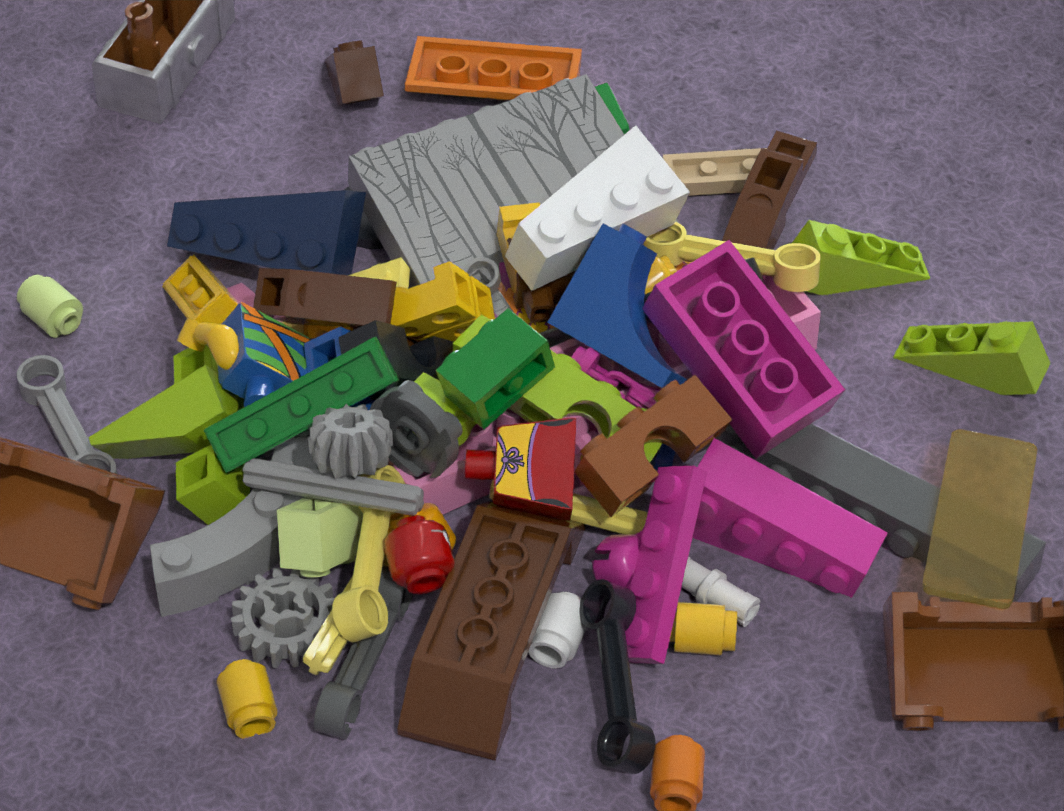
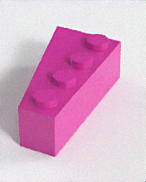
[693,438,887,598]

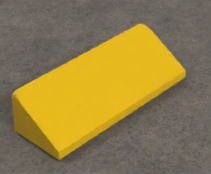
[162,254,239,324]

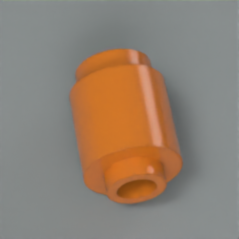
[650,735,705,811]

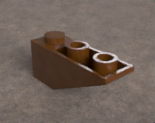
[253,268,397,327]

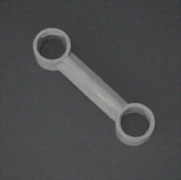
[17,355,117,474]

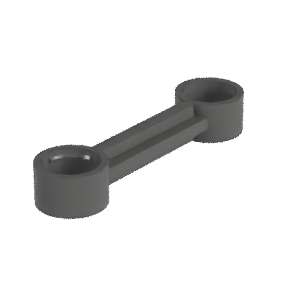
[314,566,414,740]

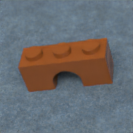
[574,375,732,517]

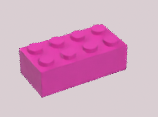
[642,240,845,459]

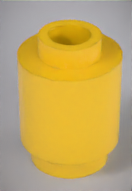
[669,602,737,655]
[217,659,278,739]

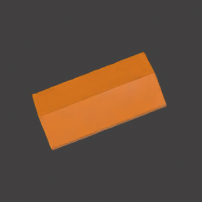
[405,36,582,100]

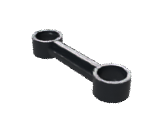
[579,579,656,774]

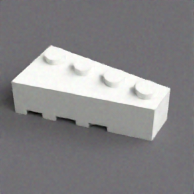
[505,126,690,290]

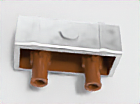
[92,0,235,124]

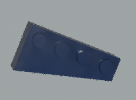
[167,190,366,275]

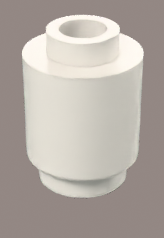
[528,592,587,668]

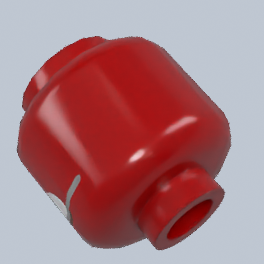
[384,515,455,594]

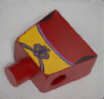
[465,418,576,521]

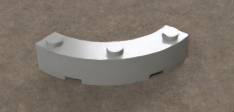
[150,429,318,617]

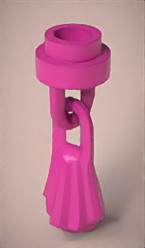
[571,346,661,409]

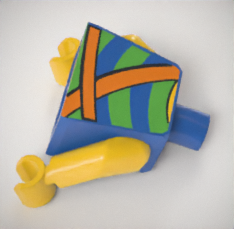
[177,302,312,407]

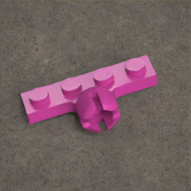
[592,466,707,664]

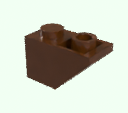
[324,40,384,106]

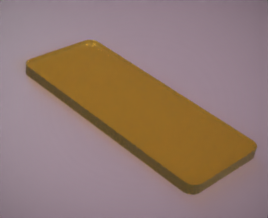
[922,429,1038,609]

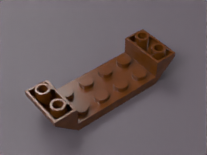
[397,500,585,761]

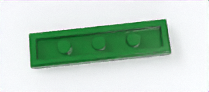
[204,337,399,473]

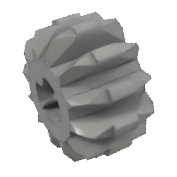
[308,404,393,479]

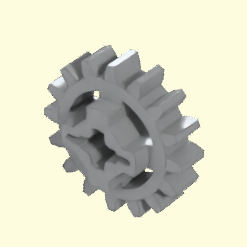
[231,568,335,668]

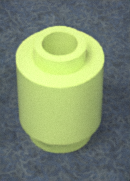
[17,275,83,338]

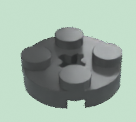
[370,380,463,478]

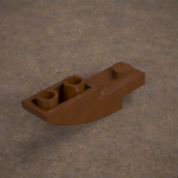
[722,130,817,250]

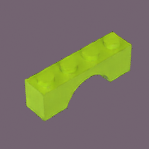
[173,346,250,525]

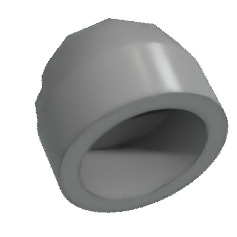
[463,257,501,295]

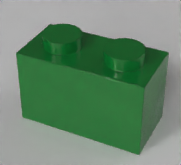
[436,308,555,429]

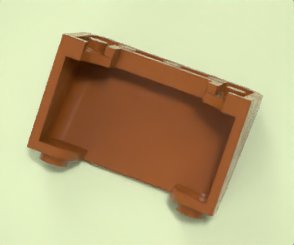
[0,437,165,610]
[883,592,1064,732]

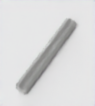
[243,458,424,516]

